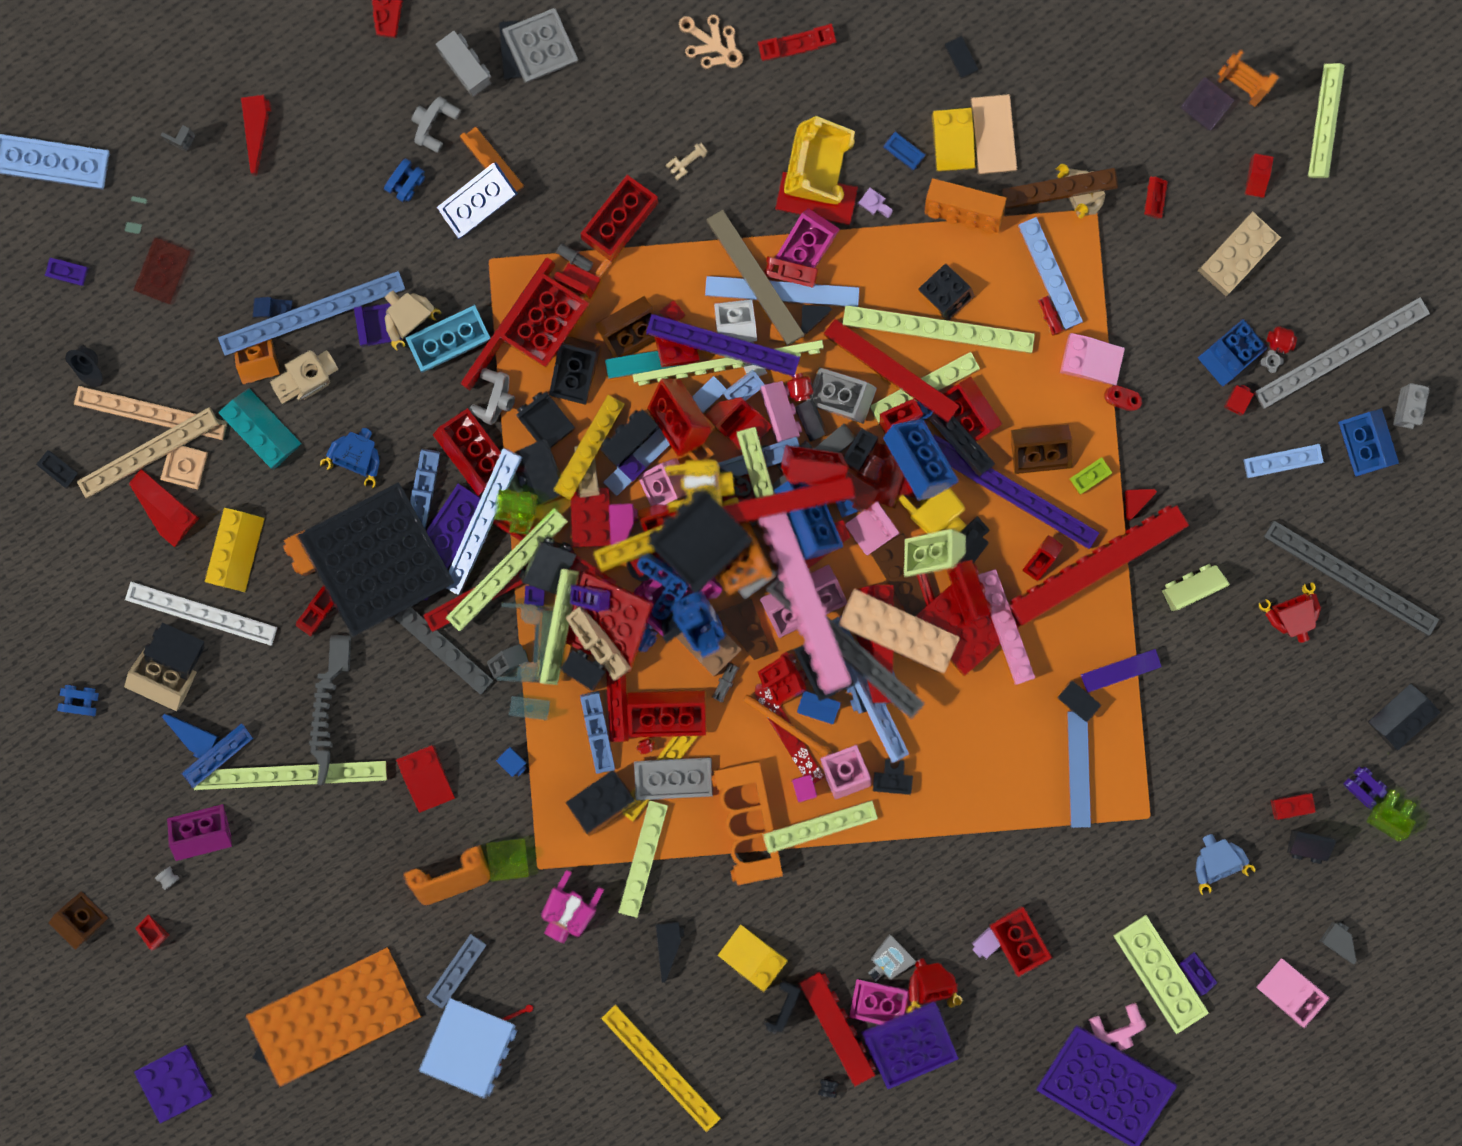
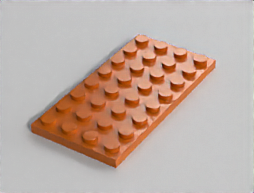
[246,947,420,1087]

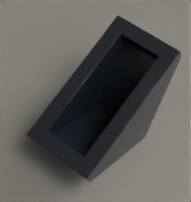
[801,305,832,336]

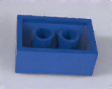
[1339,409,1399,477]

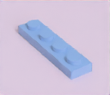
[1244,444,1324,478]

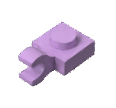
[859,188,893,218]

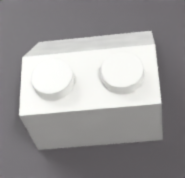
[714,299,757,342]

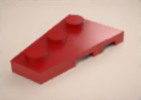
[372,0,403,38]

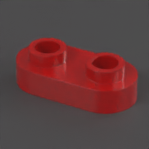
[1104,385,1142,411]

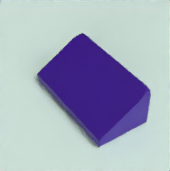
[1178,952,1217,996]

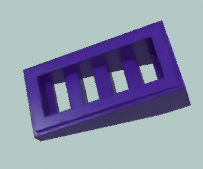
[570,585,610,611]

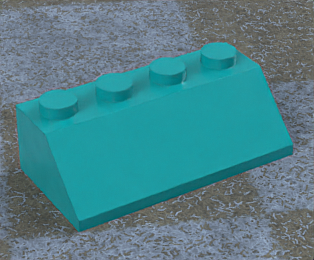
[218,389,302,470]

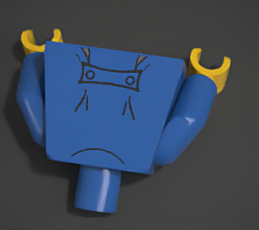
[320,428,380,488]

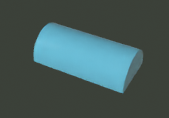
[406,305,491,373]

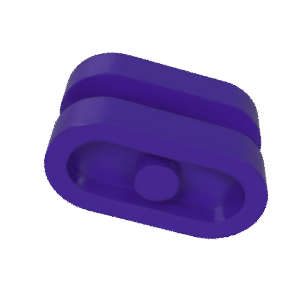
[1343,767,1387,810]

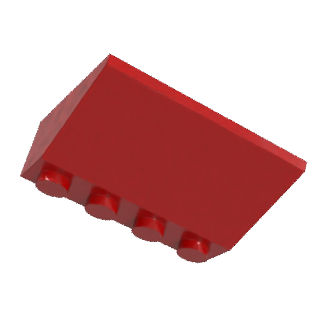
[499,273,589,367]

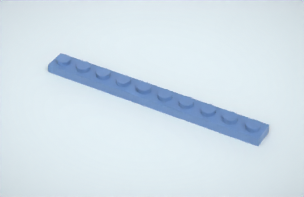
[218,271,405,355]

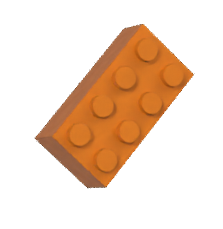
[925,178,1006,233]

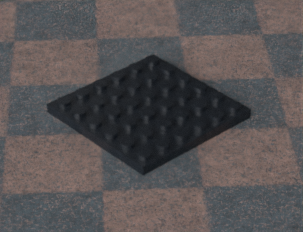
[297,482,455,638]

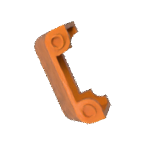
[404,845,491,905]

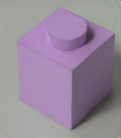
[972,927,1000,959]

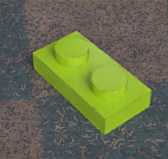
[1069,457,1112,495]

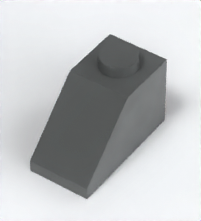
[487,644,528,679]
[1319,922,1356,964]

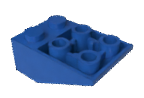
[1198,319,1268,387]

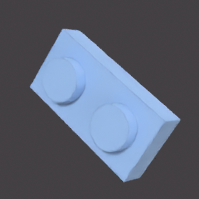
[723,369,765,401]

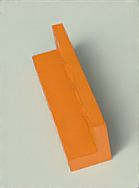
[460,127,524,192]

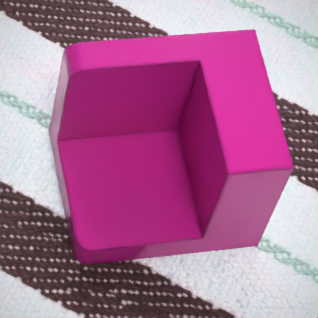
[792,775,817,802]

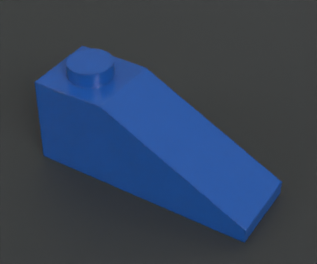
[162,714,219,758]

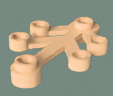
[679,15,743,69]

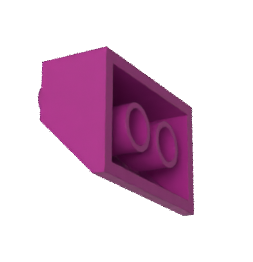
[167,804,232,861]

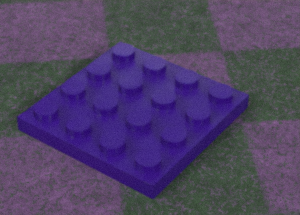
[863,1002,958,1090]

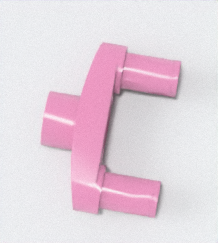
[1089,1003,1146,1050]

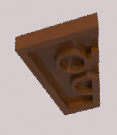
[716,599,772,660]

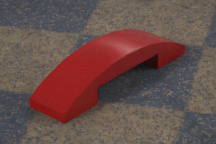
[758,24,836,61]

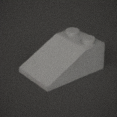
[807,367,877,424]

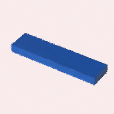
[182,724,253,788]

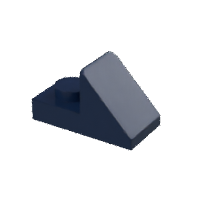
[253,297,293,319]

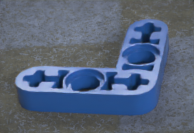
[637,554,688,620]

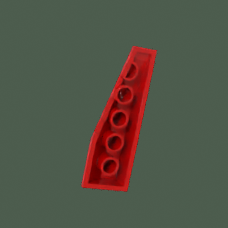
[854,585,893,703]

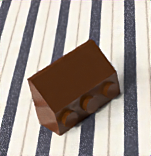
[595,296,656,358]
[1011,424,1072,474]

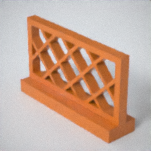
[719,521,773,594]

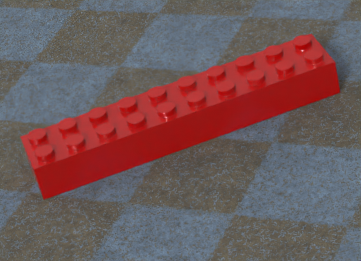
[1009,505,1189,626]

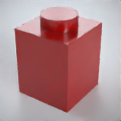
[1224,385,1254,416]

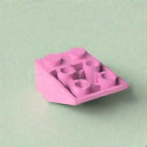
[1256,958,1329,1027]

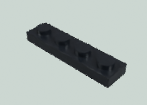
[929,414,995,477]

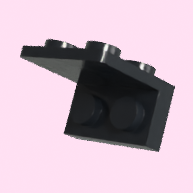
[918,264,975,321]

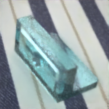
[508,696,550,720]

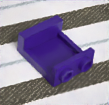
[354,303,410,347]

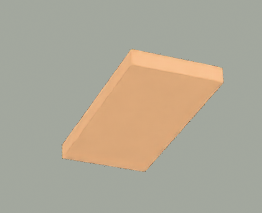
[971,95,1017,174]

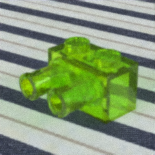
[1366,789,1416,842]

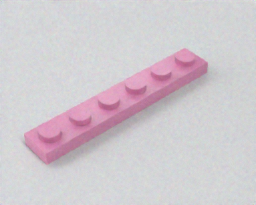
[977,569,1035,685]

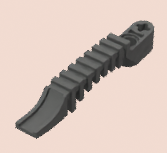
[309,635,351,786]

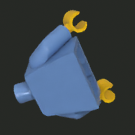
[1196,834,1255,895]

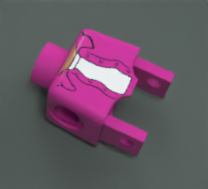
[542,870,604,943]

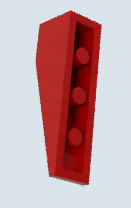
[241,95,271,176]

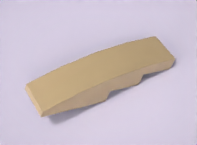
[566,607,631,680]

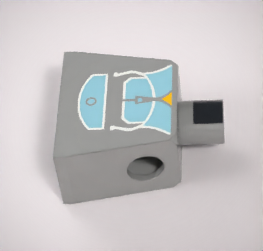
[868,934,916,981]

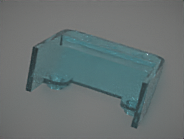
[497,603,554,683]

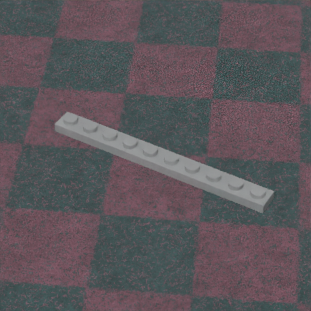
[1254,297,1430,409]

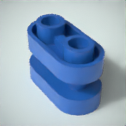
[384,158,425,202]
[57,685,99,716]

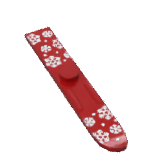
[755,684,824,784]

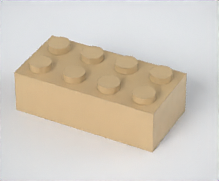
[1198,212,1281,296]

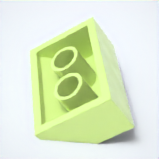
[904,529,965,577]
[1162,564,1229,611]

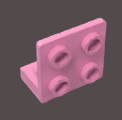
[845,502,899,555]

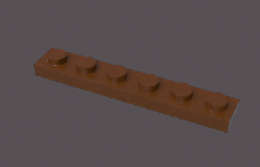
[1002,168,1118,209]

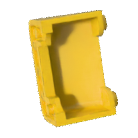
[784,116,855,204]

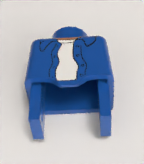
[673,590,724,658]

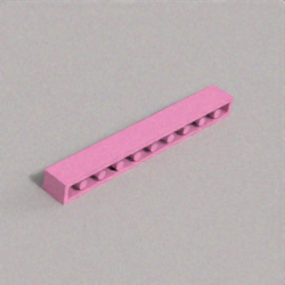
[757,513,851,694]

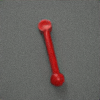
[499,1005,533,1021]

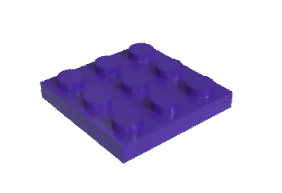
[134,1045,212,1123]

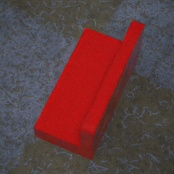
[553,263,601,299]

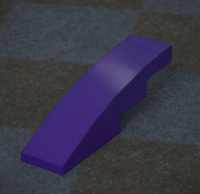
[1081,649,1162,693]

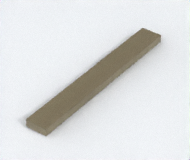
[707,210,804,346]

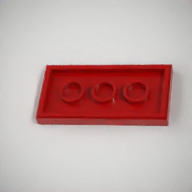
[775,172,858,226]

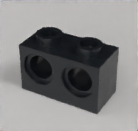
[844,428,878,473]

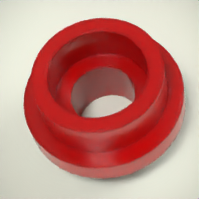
[636,738,655,754]

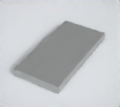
[634,757,713,800]

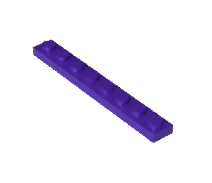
[646,314,800,377]

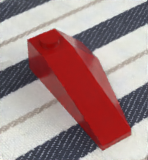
[129,469,199,547]

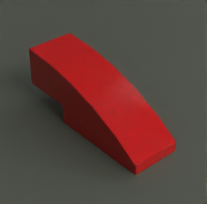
[296,585,334,637]

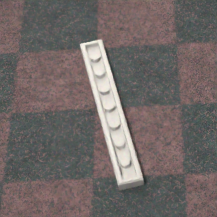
[125,582,278,646]

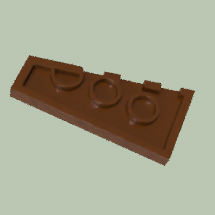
[871,533,926,616]

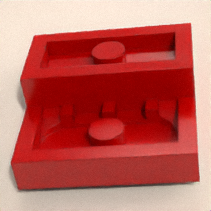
[757,655,806,706]

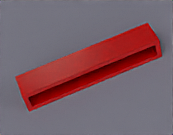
[799,971,876,1087]

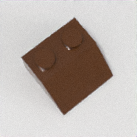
[49,891,108,950]

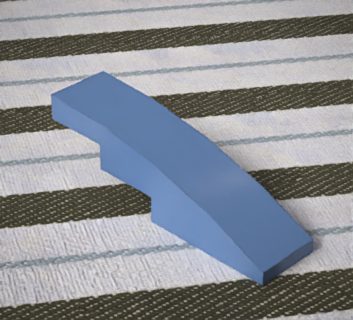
[410,449,441,530]
[580,691,615,774]

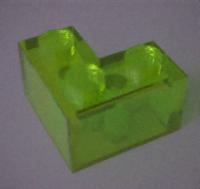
[494,489,537,535]

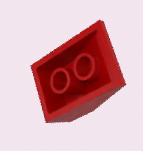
[396,745,455,813]

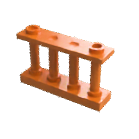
[1218,50,1278,107]

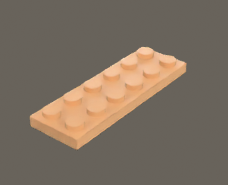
[838,590,959,673]

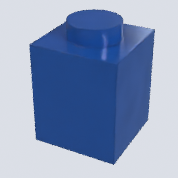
[496,747,527,777]

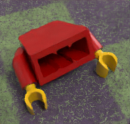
[1259,582,1321,643]
[907,959,962,1013]

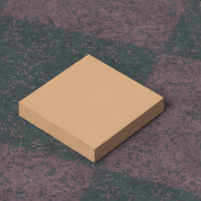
[160,446,208,489]

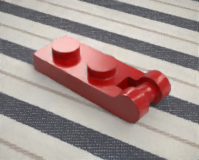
[764,256,819,288]

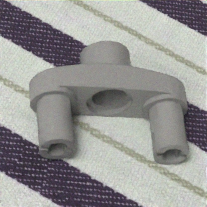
[412,96,461,153]
[469,368,515,425]

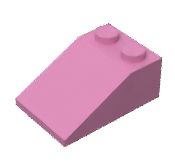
[1060,333,1125,385]

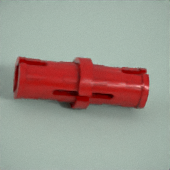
[1038,296,1064,336]

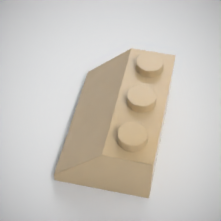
[125,648,197,711]

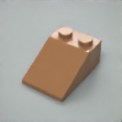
[676,608,742,676]

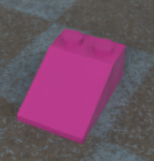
[775,208,840,268]
[609,504,638,545]
[849,979,914,1025]

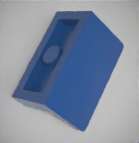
[797,691,841,724]

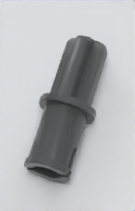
[556,243,593,272]

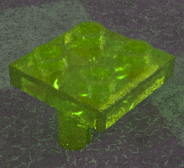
[486,838,529,881]

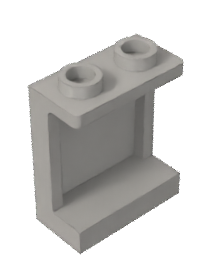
[1393,383,1429,429]

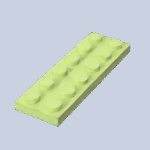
[1113,915,1209,1034]

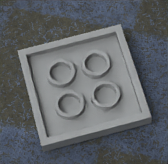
[502,8,578,83]

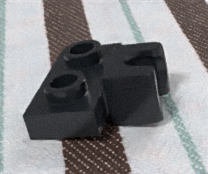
[872,759,913,795]

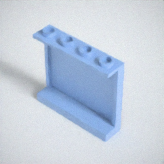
[419,998,517,1098]

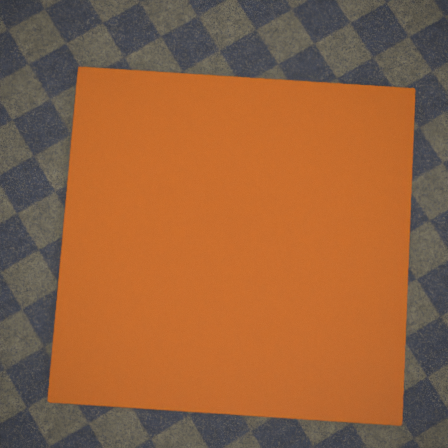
[489,211,1150,869]

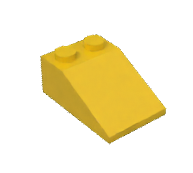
[932,108,975,171]
[718,925,787,992]

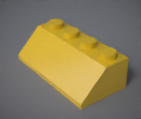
[205,507,265,592]

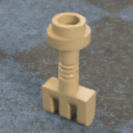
[666,143,708,180]

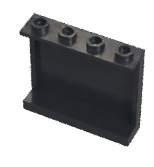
[647,487,753,594]

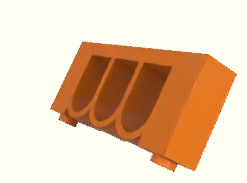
[711,762,783,885]

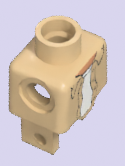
[270,350,338,404]

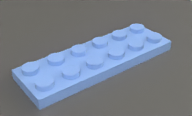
[0,134,109,189]

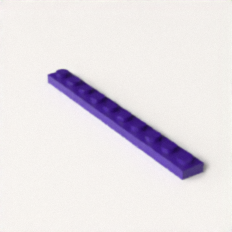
[933,434,1099,549]

